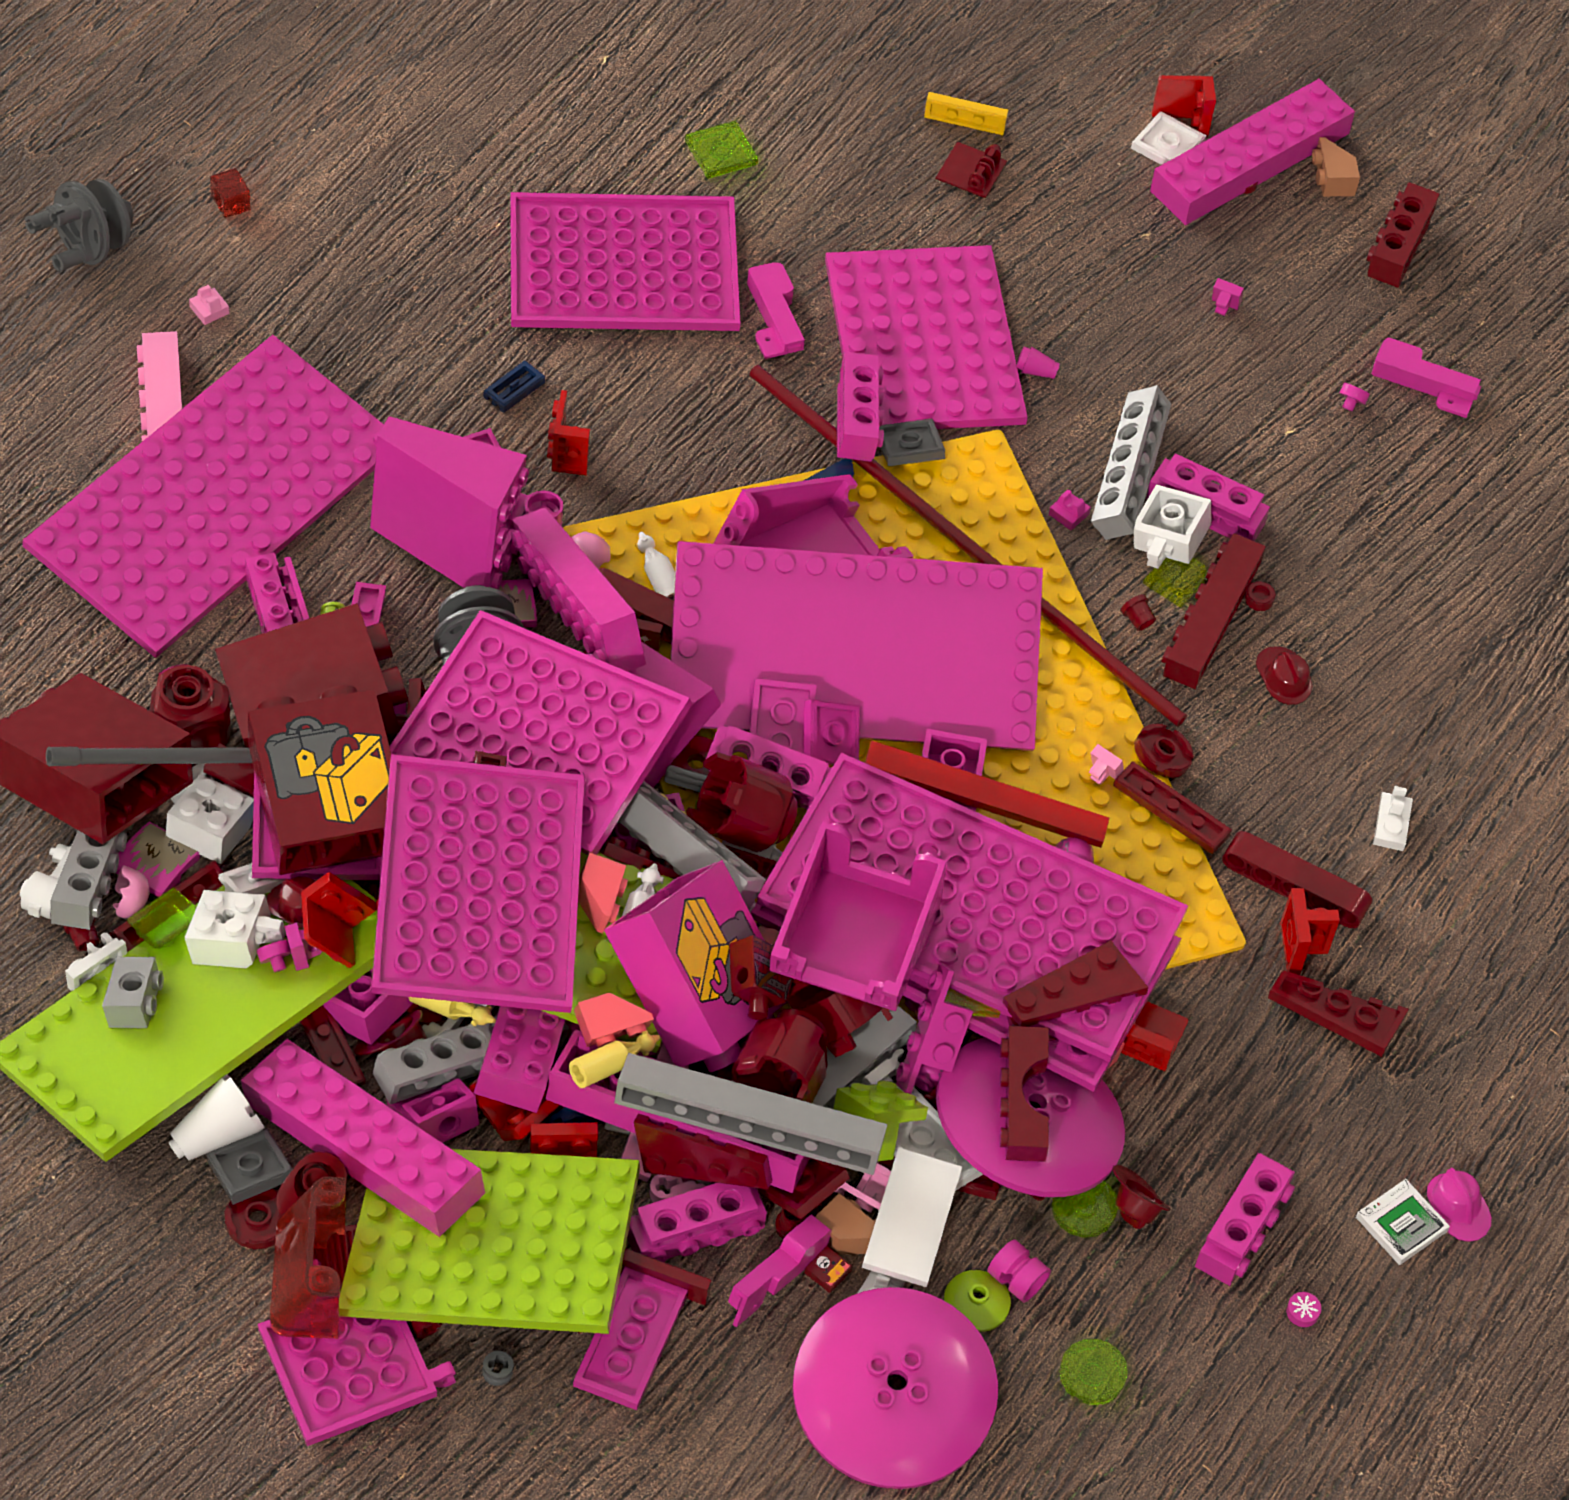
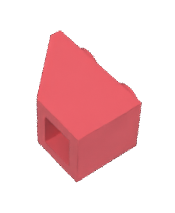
[578,853,628,934]
[574,993,654,1048]

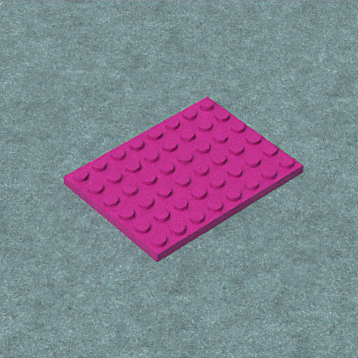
[510,192,740,331]
[825,245,1028,429]
[390,610,692,855]
[371,754,585,1013]

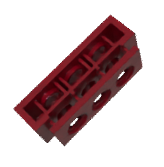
[1366,182,1440,288]

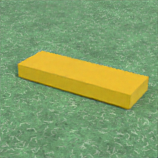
[924,92,1008,135]

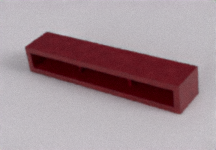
[1161,533,1266,690]

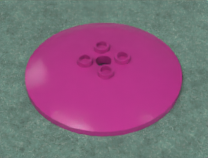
[936,1037,1125,1197]
[793,1287,998,1489]

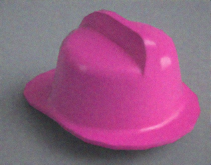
[1427,1168,1492,1242]

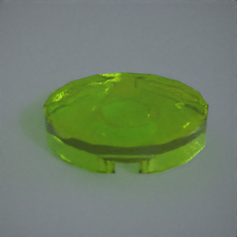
[1051,1181,1118,1238]
[1059,1339,1128,1405]

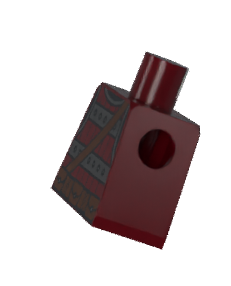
[729,935,793,1020]

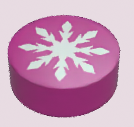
[1286,1292,1321,1327]

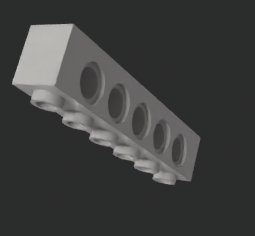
[1091,385,1171,540]
[50,824,134,930]
[373,1016,570,1104]

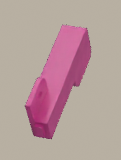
[747,263,805,359]
[1371,338,1481,418]
[728,1214,832,1327]

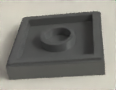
[879,419,945,466]
[206,1129,293,1205]

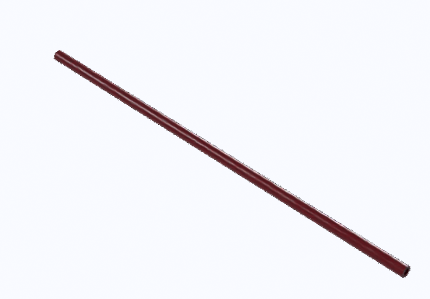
[749,365,1187,727]

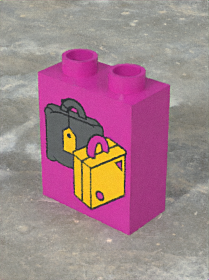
[604,860,786,1072]

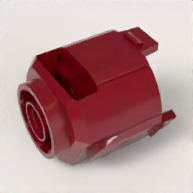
[149,664,231,767]
[685,752,798,853]
[786,979,893,1058]
[732,1009,828,1103]

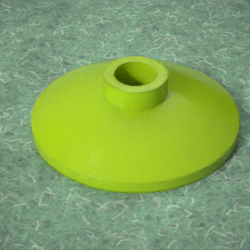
[944,1270,1011,1332]

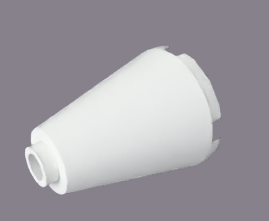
[168,1074,265,1161]

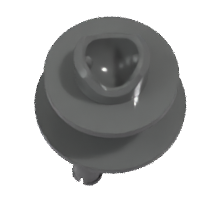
[25,179,134,271]
[433,585,524,666]

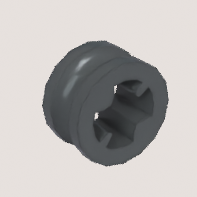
[482,1351,514,1386]

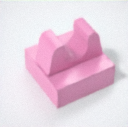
[189,285,229,325]
[1089,744,1124,785]

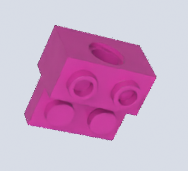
[386,1078,479,1143]

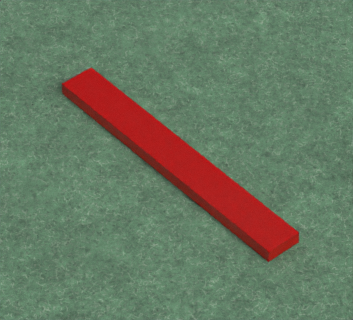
[865,741,1110,848]

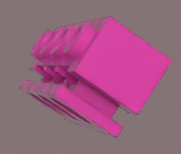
[837,351,884,462]
[1146,453,1270,541]
[245,552,309,634]
[706,724,832,810]
[1195,1153,1295,1286]
[627,1183,767,1262]

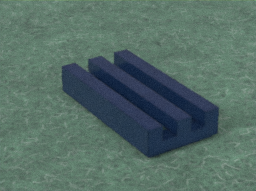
[483,360,545,413]

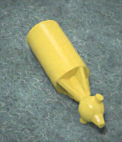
[409,997,496,1026]
[569,1030,660,1088]

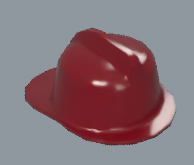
[1256,646,1313,705]
[266,876,315,929]
[354,1010,428,1056]
[276,1151,347,1227]
[1112,1164,1171,1229]

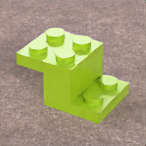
[833,1080,928,1161]

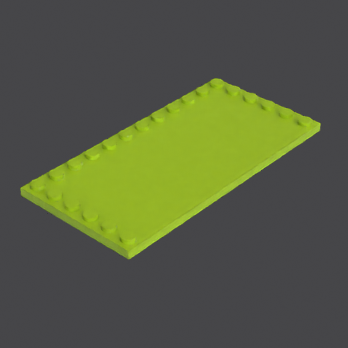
[0,879,378,1162]

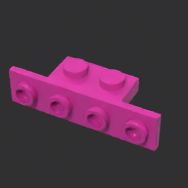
[896,962,973,1094]

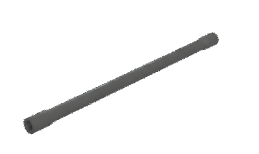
[46,747,252,766]

